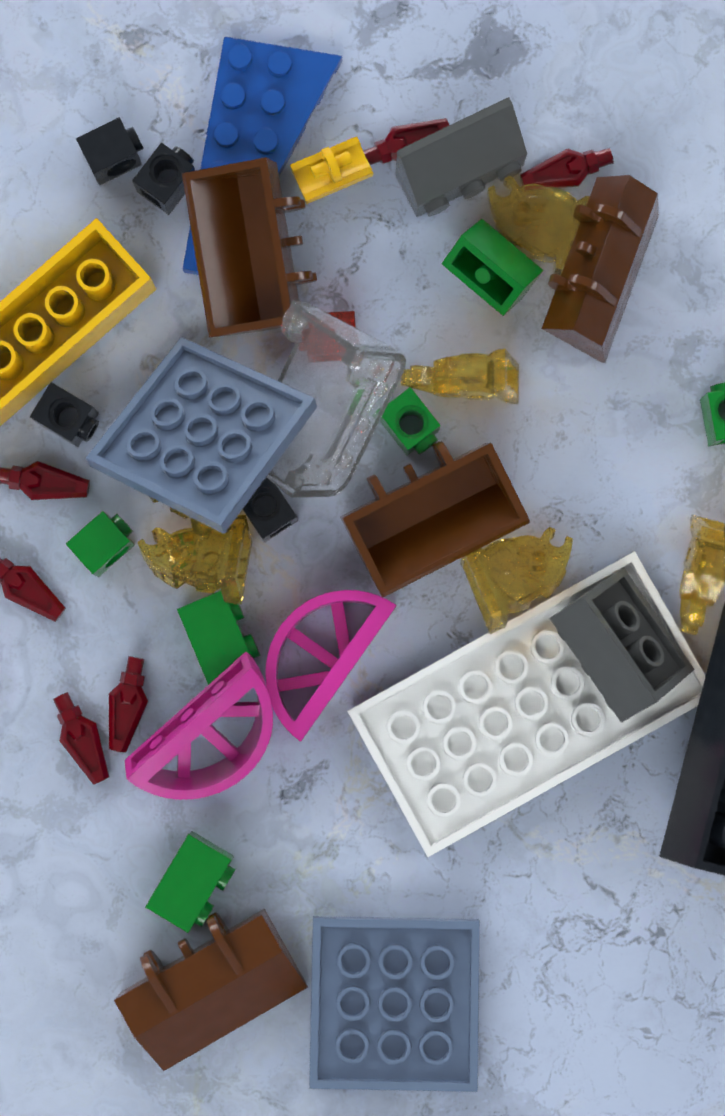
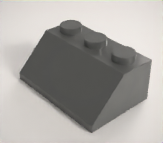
[395,97,527,217]
[549,567,695,723]

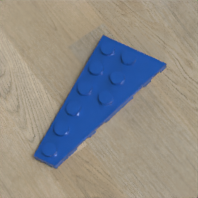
[182,36,342,275]

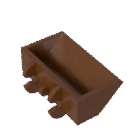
[182,157,317,338]
[541,175,659,363]
[340,441,530,598]
[114,909,308,1071]

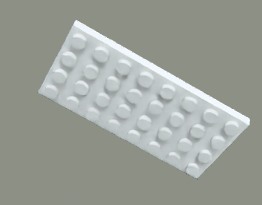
[347,551,706,857]

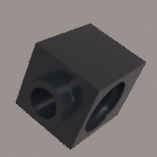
[76,117,144,186]
[132,142,195,215]
[29,382,99,447]
[243,476,298,543]

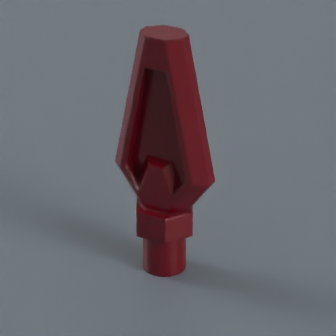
[363,118,449,165]
[520,148,614,191]
[0,461,90,500]
[0,558,66,622]
[109,656,148,753]
[53,692,110,785]

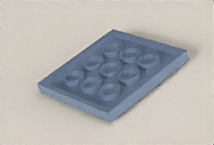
[86,337,317,534]
[309,916,480,1092]

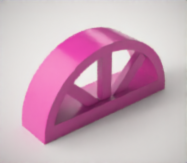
[265,590,397,742]
[124,651,273,800]

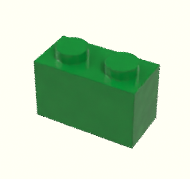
[441,219,544,316]
[177,590,261,685]
[145,831,236,933]

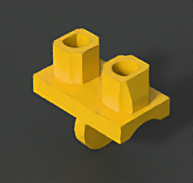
[290,136,373,204]

